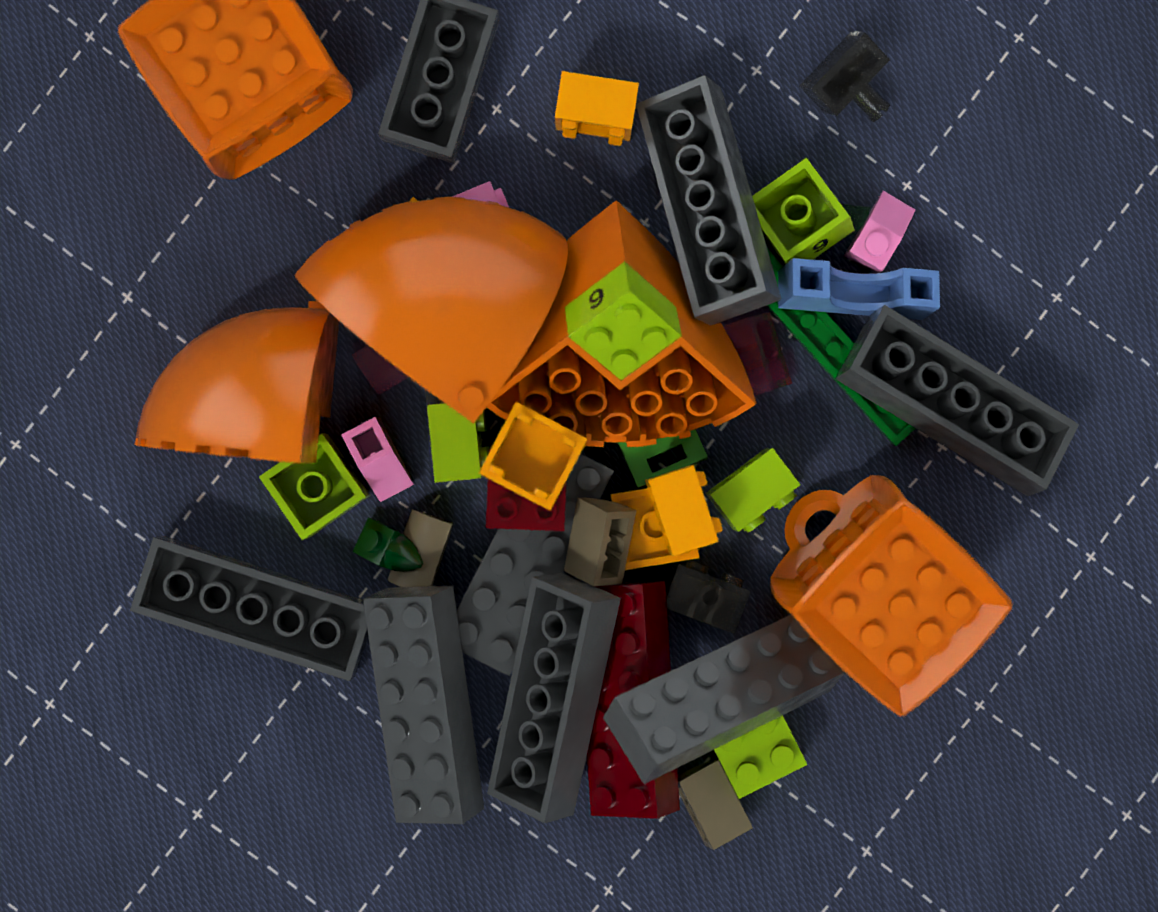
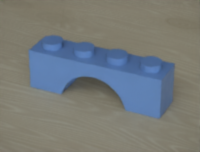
[778,258,940,320]

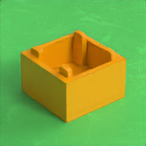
[555,71,639,146]
[479,402,588,510]
[645,465,723,556]
[610,488,699,570]

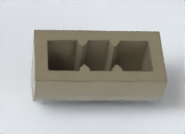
[564,497,636,586]
[387,509,454,587]
[678,760,753,850]

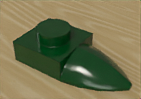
[352,517,423,572]

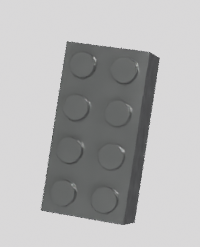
[378,0,500,164]

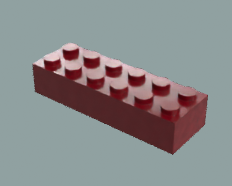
[587,581,680,819]

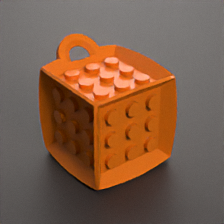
[118,0,353,180]
[771,475,1012,716]

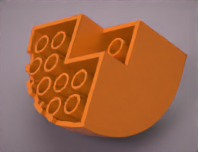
[295,197,568,424]
[487,200,756,447]
[135,301,339,463]

